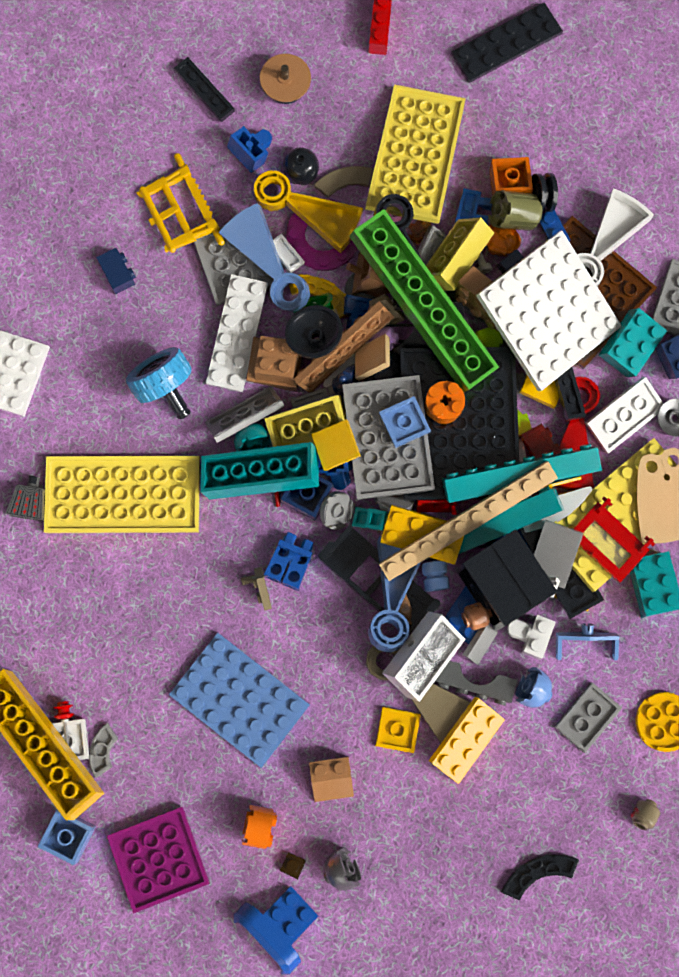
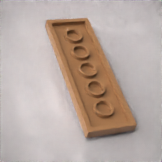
[293,301,394,393]

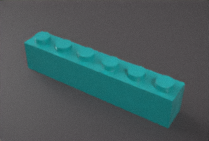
[458,486,564,555]

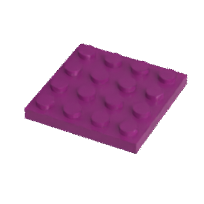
[107,807,210,914]

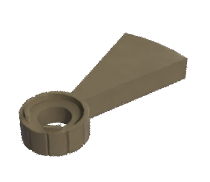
[366,646,471,743]

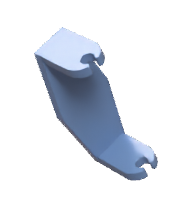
[556,623,619,660]

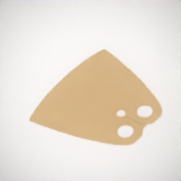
[637,448,679,544]

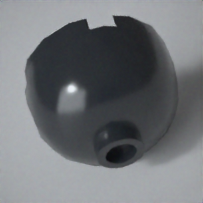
[283,147,319,185]

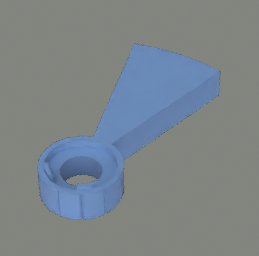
[218,203,310,312]
[368,536,421,652]

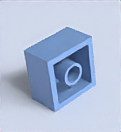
[38,809,96,865]

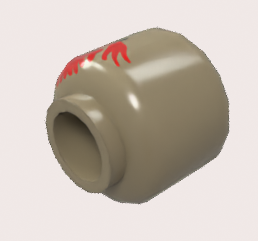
[630,799,661,831]

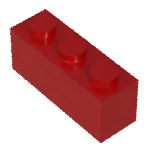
[369,0,392,55]

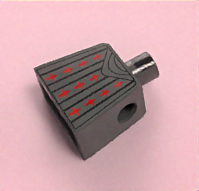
[6,476,45,522]

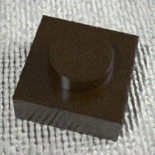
[280,852,306,879]

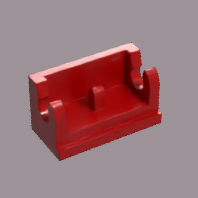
[416,500,457,515]

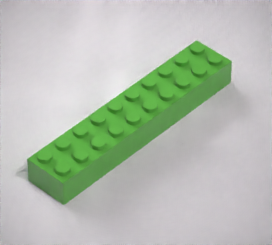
[349,209,499,393]

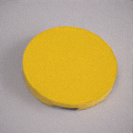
[635,692,679,752]

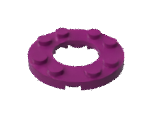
[286,199,358,271]

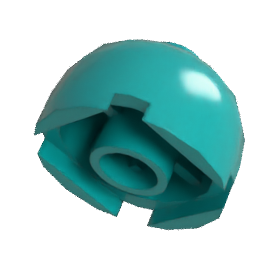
[234,423,272,452]

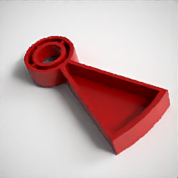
[553,377,600,490]

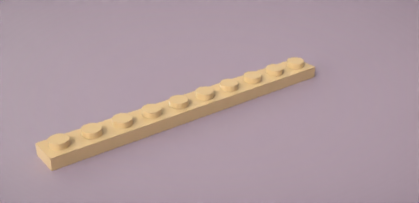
[378,461,558,581]

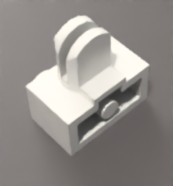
[507,615,556,660]

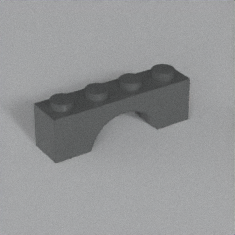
[434,661,517,706]

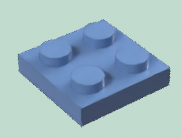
[379,396,431,448]

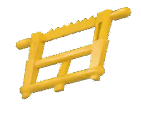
[136,153,225,253]

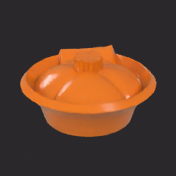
[486,224,521,256]

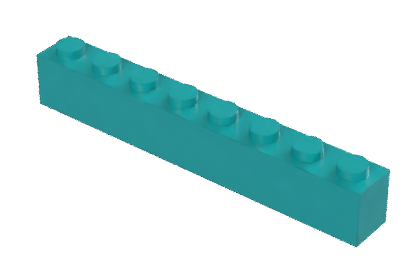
[442,444,602,503]

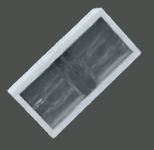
[382,611,465,702]

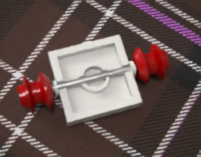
[52,701,89,760]

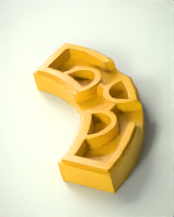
[289,274,348,319]

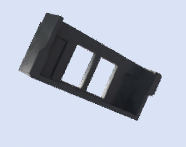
[318,524,440,635]

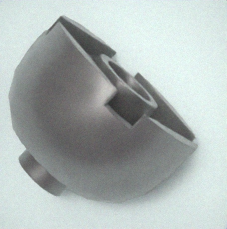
[324,848,361,891]

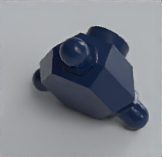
[332,364,360,397]

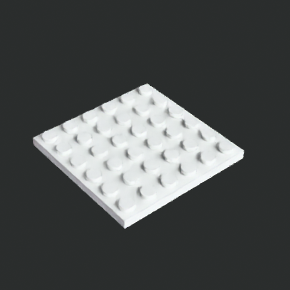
[476,231,621,391]

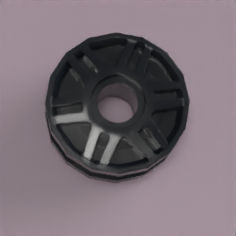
[531,173,558,212]

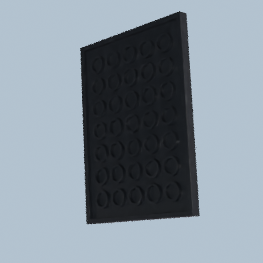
[400,347,520,501]

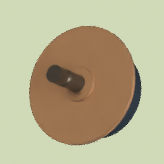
[260,54,311,104]

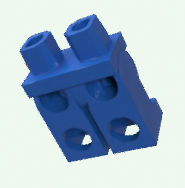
[264,532,313,591]

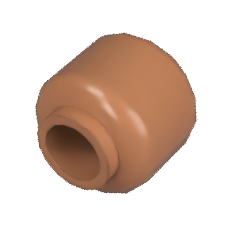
[461,602,492,630]

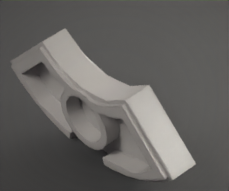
[89,723,119,778]

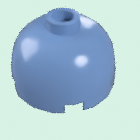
[515,667,552,708]

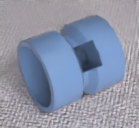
[421,561,450,592]

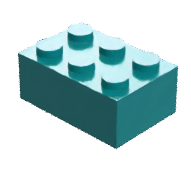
[599,308,667,378]
[630,551,679,618]

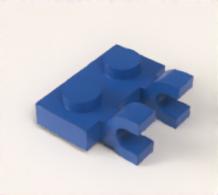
[455,188,492,225]
[344,295,373,330]

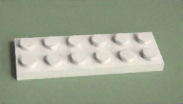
[206,274,268,393]

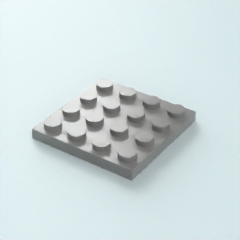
[194,226,274,306]

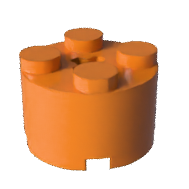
[424,381,465,424]
[241,804,277,849]

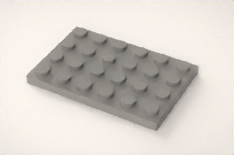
[342,375,435,500]

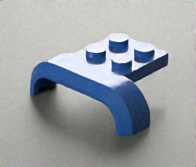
[233,886,318,975]

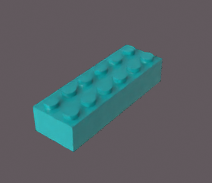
[201,442,319,500]

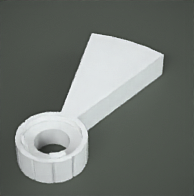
[577,188,654,287]

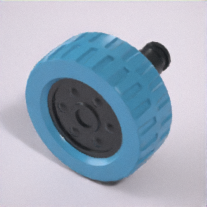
[126,347,192,420]

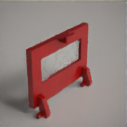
[573,496,655,583]

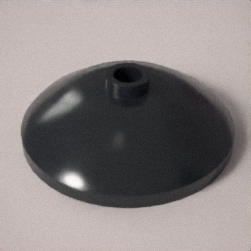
[285,305,343,358]

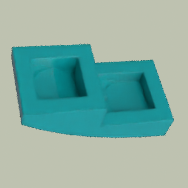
[352,507,388,531]

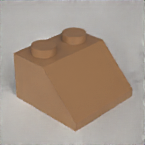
[309,757,354,802]

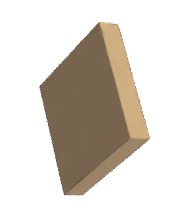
[355,334,390,381]

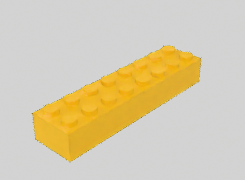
[0,669,104,820]

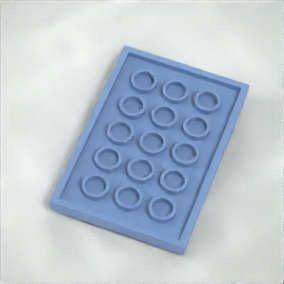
[169,633,310,768]

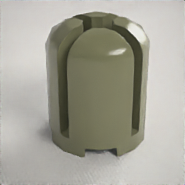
[488,190,542,231]

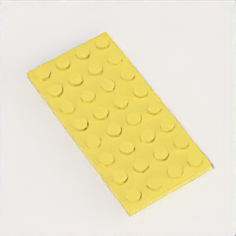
[365,84,466,224]
[554,438,677,592]
[44,456,200,533]

